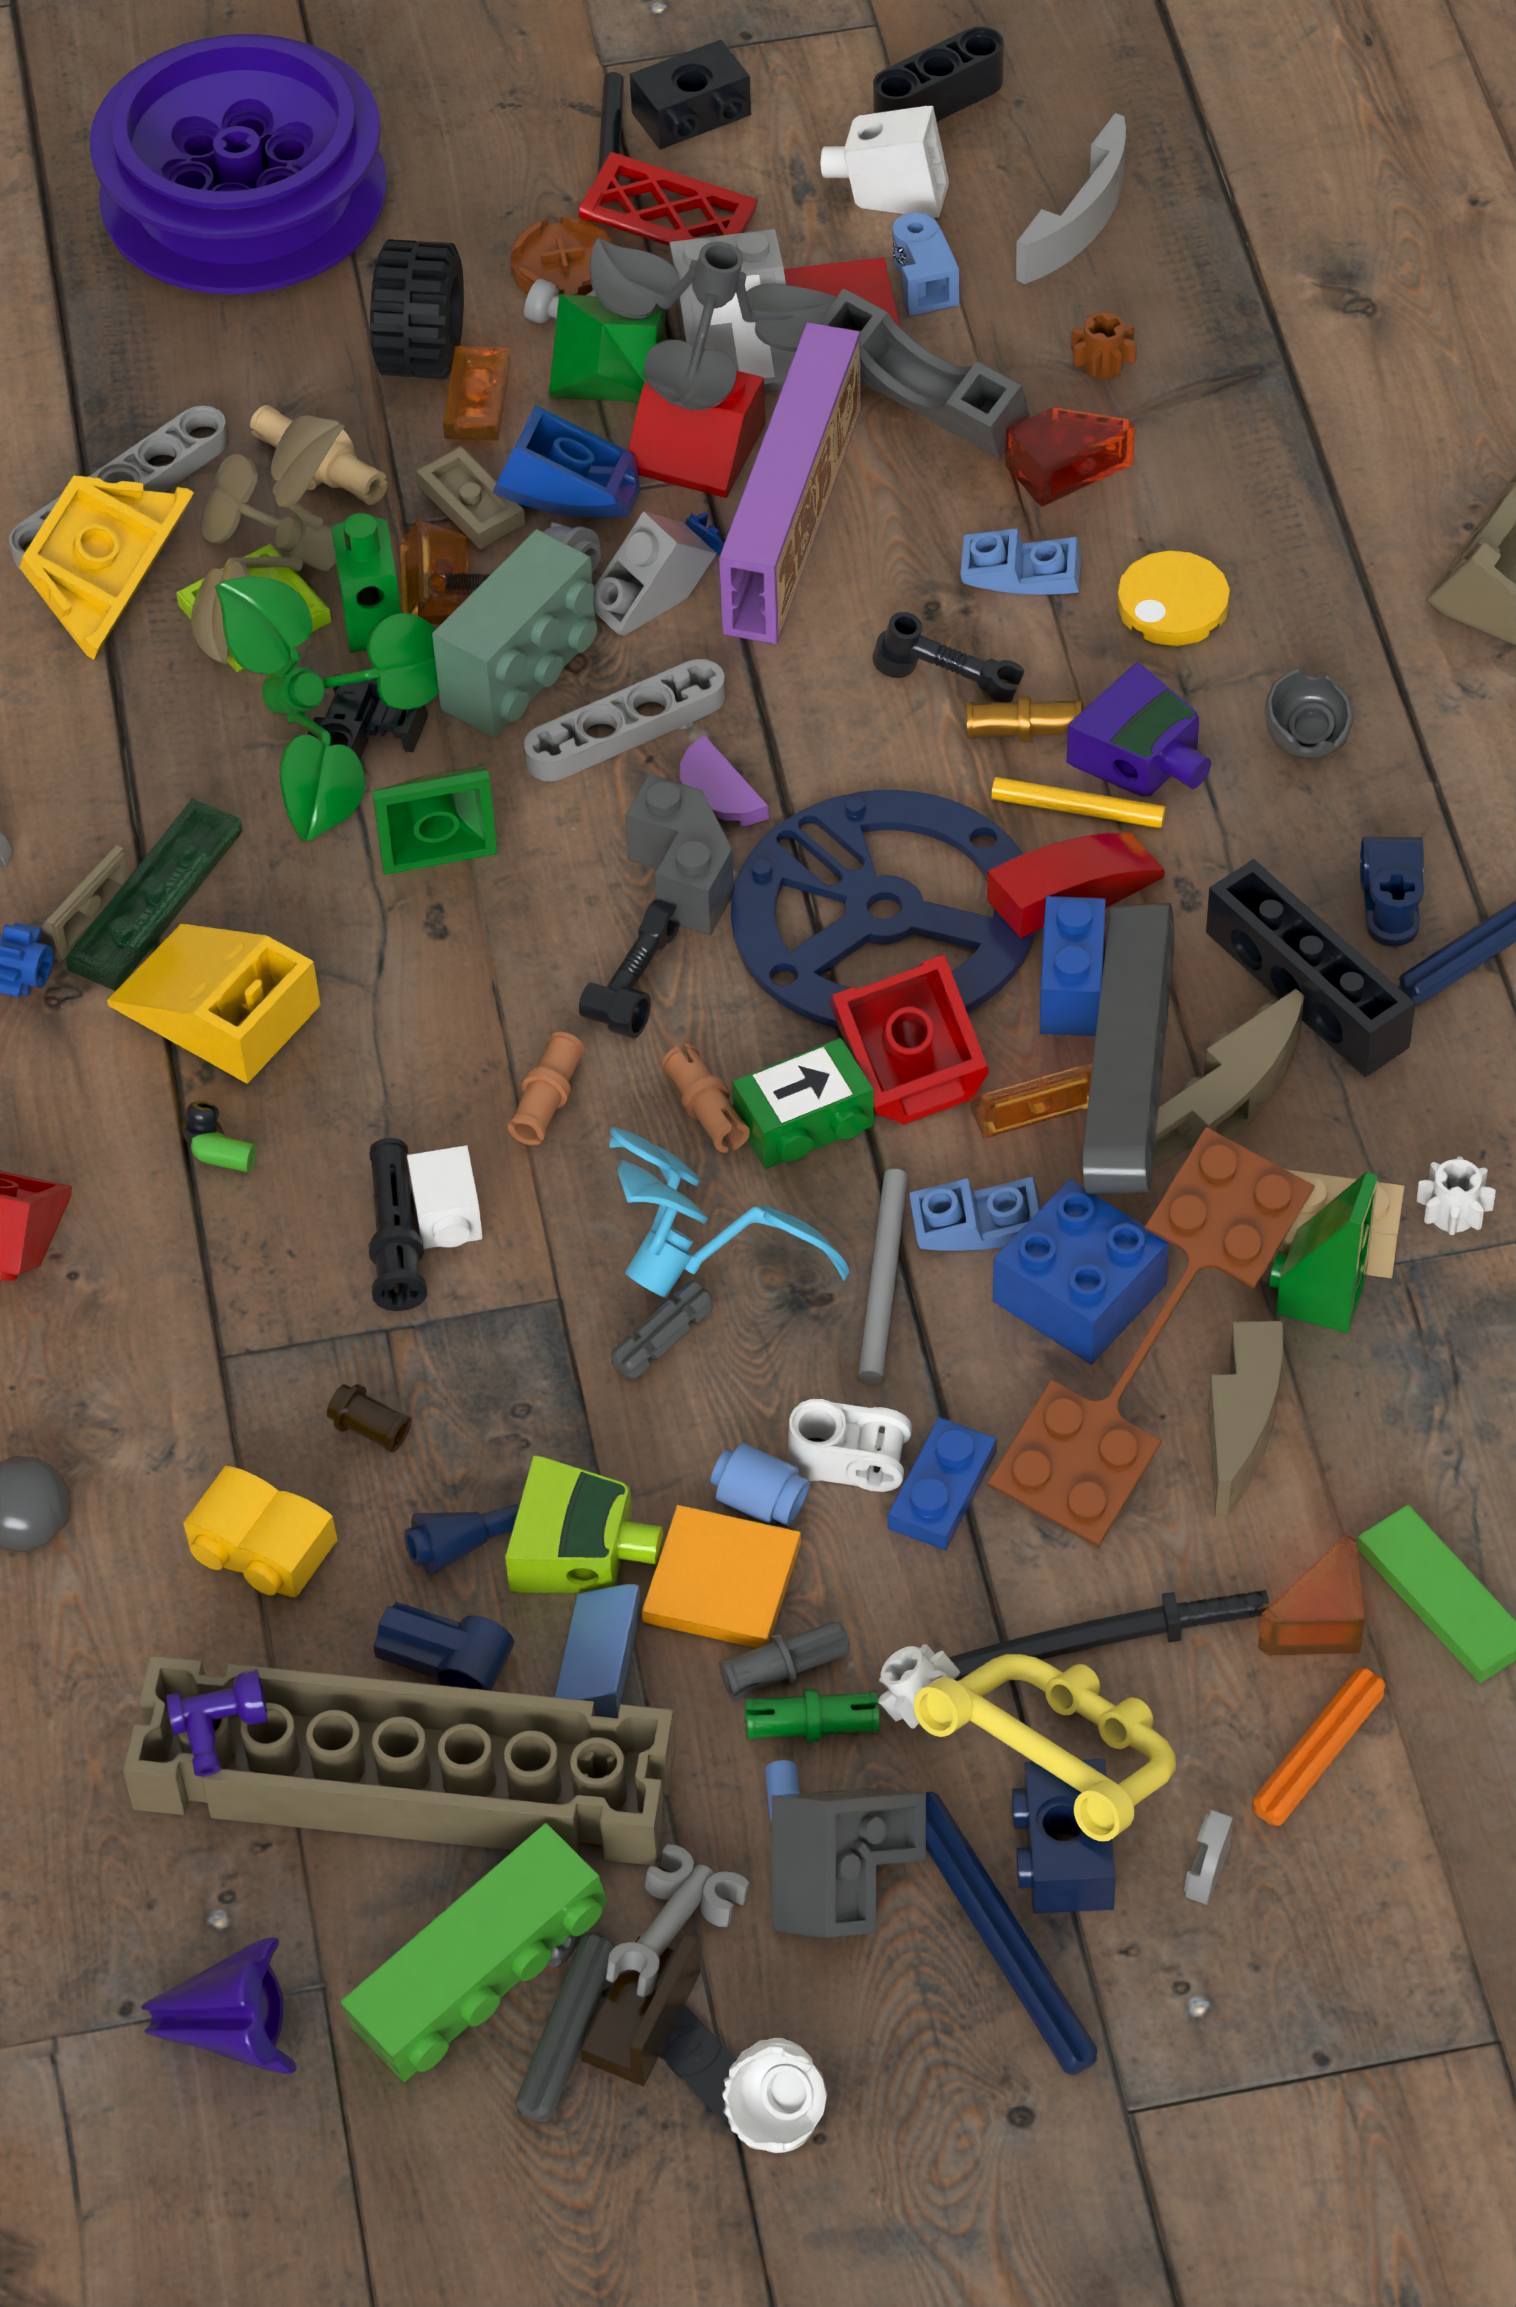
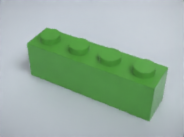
[340,1823,608,2083]

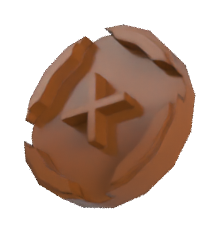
[511,217,612,296]

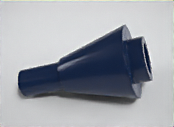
[404,1504,519,1575]

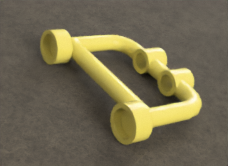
[913,1654,1176,1841]

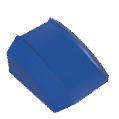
[492,405,640,518]

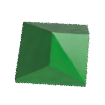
[549,294,666,402]
[372,765,498,875]

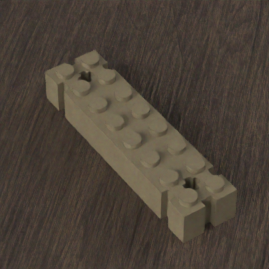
[123,1655,676,1866]

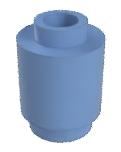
[710,1443,810,1527]

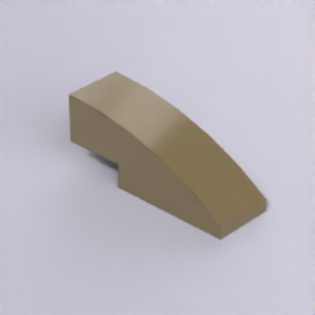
[1208,1321,1283,1516]

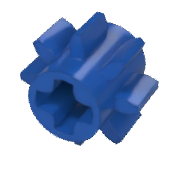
[0,922,54,998]

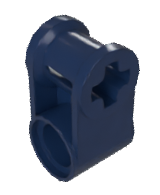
[1360,837,1424,946]

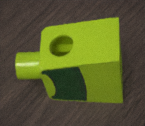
[505,1455,663,1594]

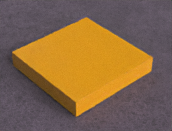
[642,1505,801,1648]

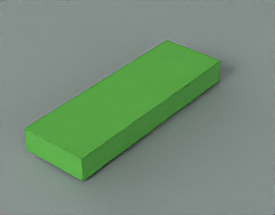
[1356,1505,1516,1684]

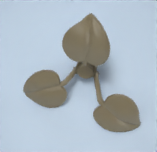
[191,415,345,664]

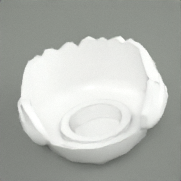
[722,2038,828,2153]

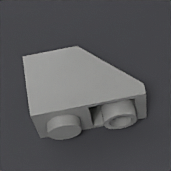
[594,511,717,636]

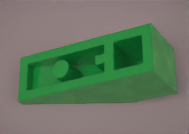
[1269,1172,1378,1333]

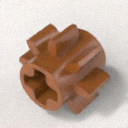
[1071,312,1137,379]

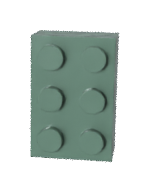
[432,529,597,739]

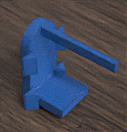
[685,512,725,555]

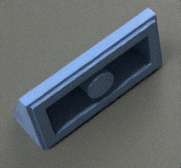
[555,1584,641,1718]

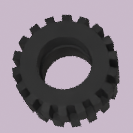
[370,239,464,379]

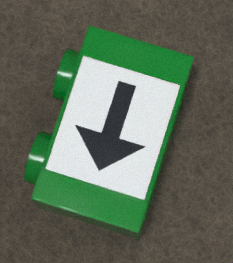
[732,1038,874,1169]

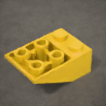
[107,924,321,1084]

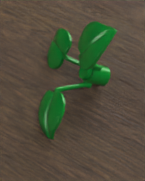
[215,576,440,841]

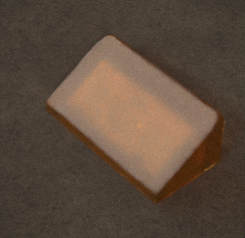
[400,519,469,625]
[970,1062,1093,1138]

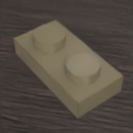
[416,447,525,549]

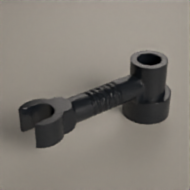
[872,612,1025,702]
[579,900,680,1039]

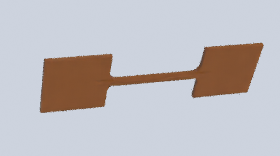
[988,1127,1315,1548]

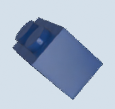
[1040,896,1105,1036]

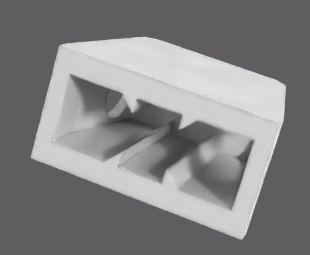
[820,106,949,218]

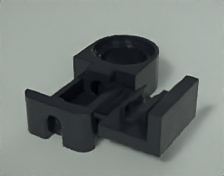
[307,674,428,760]

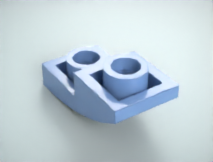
[960,528,1082,595]
[909,1176,1041,1251]

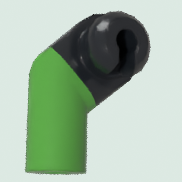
[182,1101,257,1173]

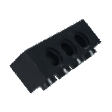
[1206,859,1415,1078]

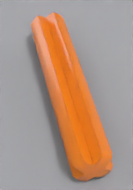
[1252,1667,1386,1826]

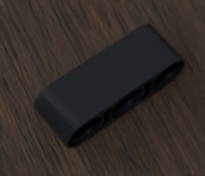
[873,27,1004,122]

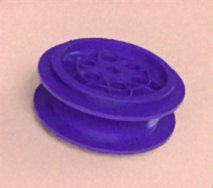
[90,34,387,294]

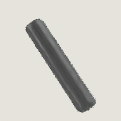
[516,1934,615,2123]

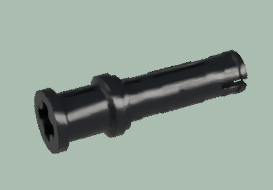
[368,1138,427,1311]

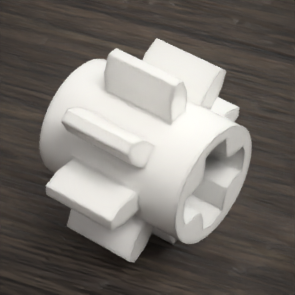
[1416,1156,1496,1235]
[878,1644,960,1728]

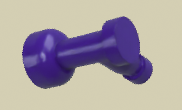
[166,1669,268,1776]

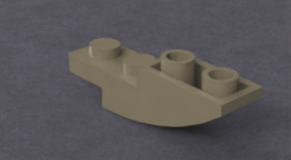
[1153,989,1304,1171]

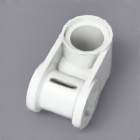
[787,1399,912,1492]

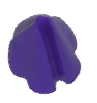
[141,1937,297,2074]

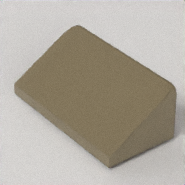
[39,845,131,962]

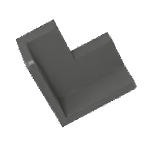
[772,1788,926,1938]

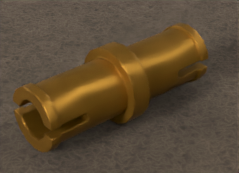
[967,696,1083,742]

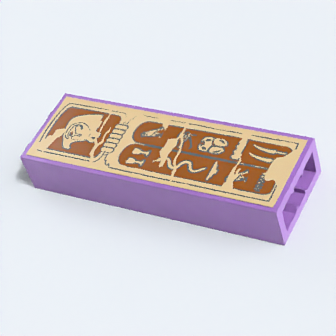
[719,322,861,644]

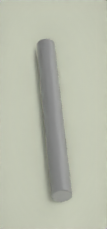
[858,1169,908,1385]

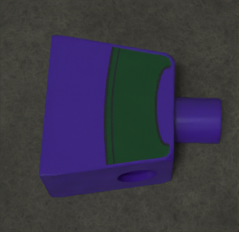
[1066,662,1211,797]

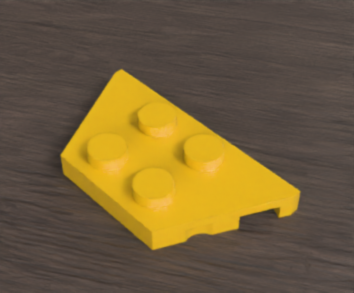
[19,475,194,660]

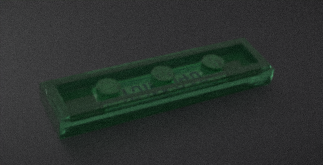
[65,799,243,991]

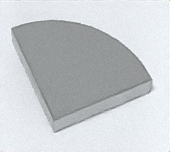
[1184,1810,1233,1905]

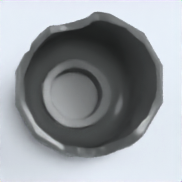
[1265,669,1354,759]
[0,1456,70,1552]

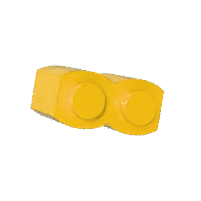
[183,1466,338,1598]

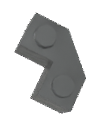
[625,774,734,936]

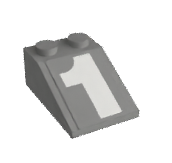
[670,229,796,392]

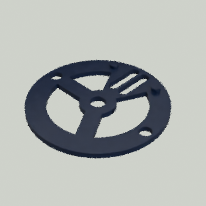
[731,790,1036,1028]

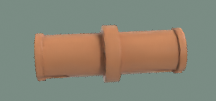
[507,1032,585,1145]
[662,1044,750,1153]

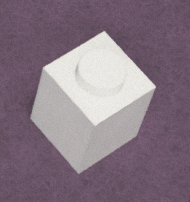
[407,1145,483,1249]

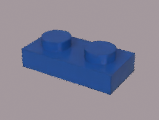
[887,1417,997,1550]

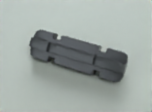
[610,1281,713,1380]

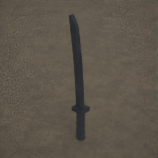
[949,1590,1270,1681]

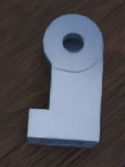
[892,212,960,316]

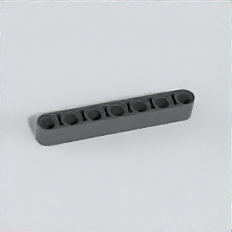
[1083,903,1174,1194]

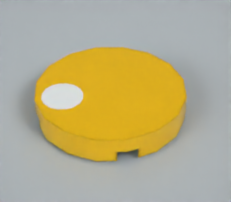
[1117,550,1230,646]

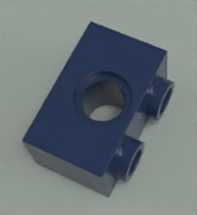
[1012,1759,1116,1913]

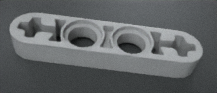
[524,659,726,782]

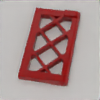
[578,152,758,246]

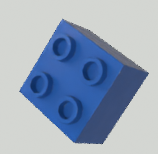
[993,1179,1169,1365]

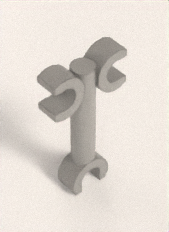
[606,1844,750,1997]

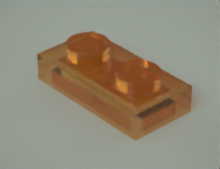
[443,346,510,441]

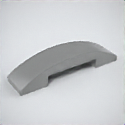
[1016,113,1126,284]

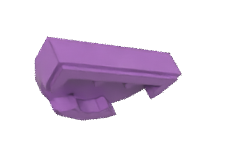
[680,735,769,826]

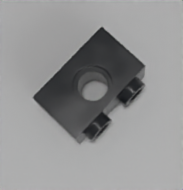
[629,39,751,150]

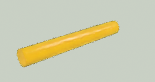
[991,777,1166,829]

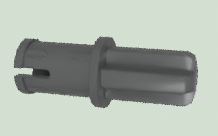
[718,1622,850,1701]

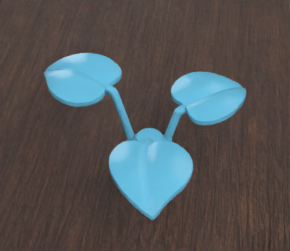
[608,1127,849,1298]

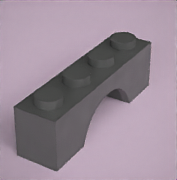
[817,288,1030,458]

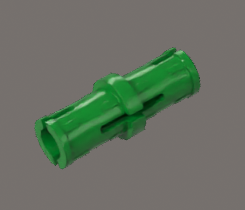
[744,1689,879,1742]

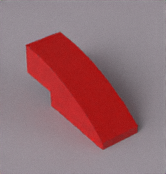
[987,833,1165,939]

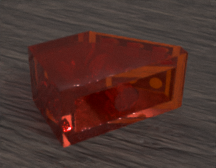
[1006,407,1135,507]

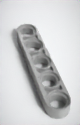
[9,405,228,570]

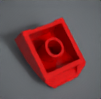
[829,954,989,1125]

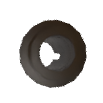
[327,1384,412,1452]

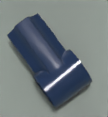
[373,1601,515,1691]

